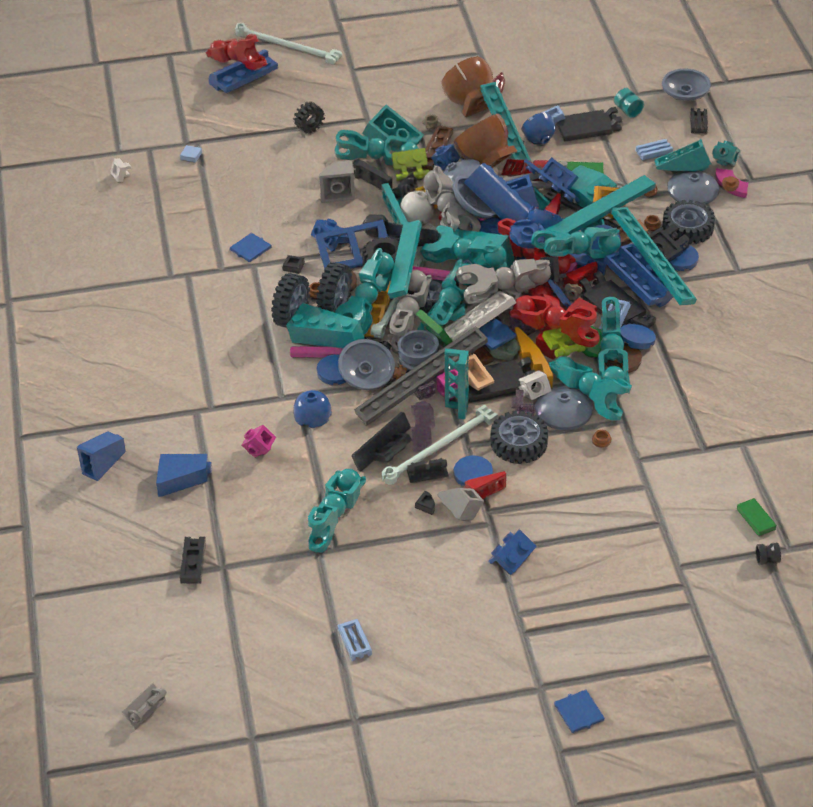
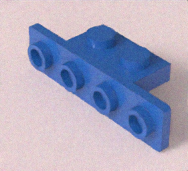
[524,157,580,203]

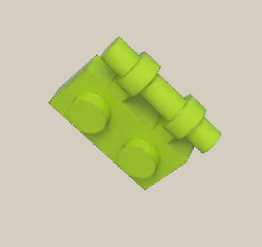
[391,148,429,181]
[542,329,589,357]

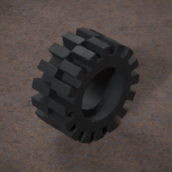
[293,101,325,134]

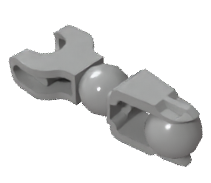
[423,166,481,233]
[456,259,551,304]
[389,270,432,354]

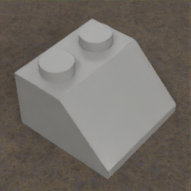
[319,160,355,203]

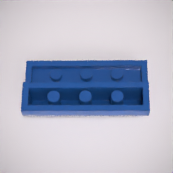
[208,49,278,93]
[464,163,531,221]
[603,243,673,308]

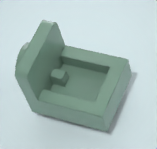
[489,338,520,361]

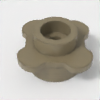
[422,114,441,129]
[565,284,582,301]

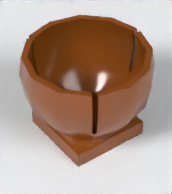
[441,56,493,117]
[453,114,517,168]

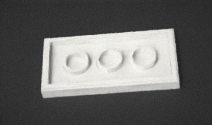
[444,291,516,341]

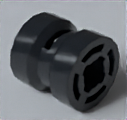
[755,543,781,565]

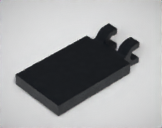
[556,107,622,142]
[649,223,689,262]
[579,271,646,327]
[469,357,536,402]

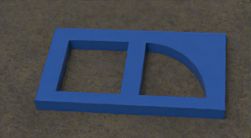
[315,220,388,269]

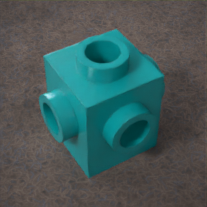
[712,140,741,166]

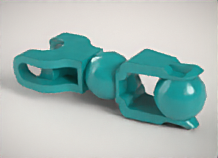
[334,130,419,166]
[420,225,507,268]
[531,227,621,258]
[335,248,394,334]
[417,259,472,331]
[598,297,630,383]
[548,356,632,421]
[308,469,366,553]

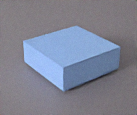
[180,145,202,163]

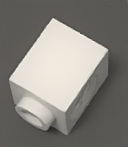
[519,371,551,400]

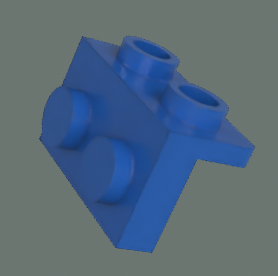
[311,219,349,251]
[489,529,537,575]

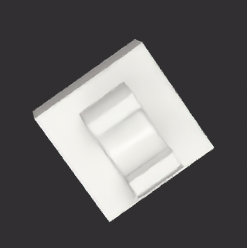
[111,158,131,182]

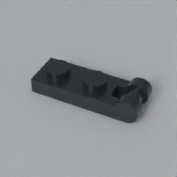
[353,159,393,190]
[180,536,206,584]

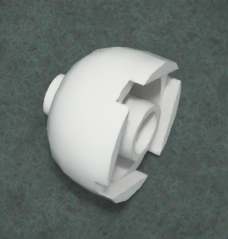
[400,191,434,223]

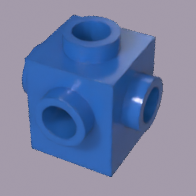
[431,144,461,170]

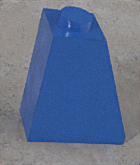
[77,431,126,481]
[156,454,212,497]

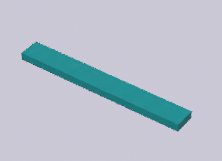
[545,175,656,235]
[611,207,697,306]

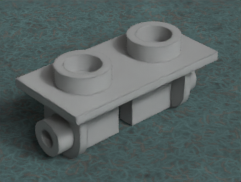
[122,683,167,729]

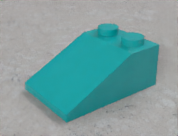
[362,104,424,152]
[655,139,711,171]
[569,165,617,208]

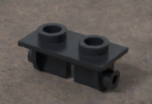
[392,171,418,199]
[406,458,449,483]

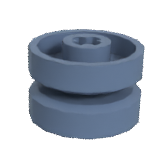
[398,330,439,373]

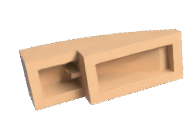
[469,354,494,390]

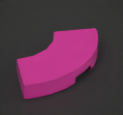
[715,168,748,198]

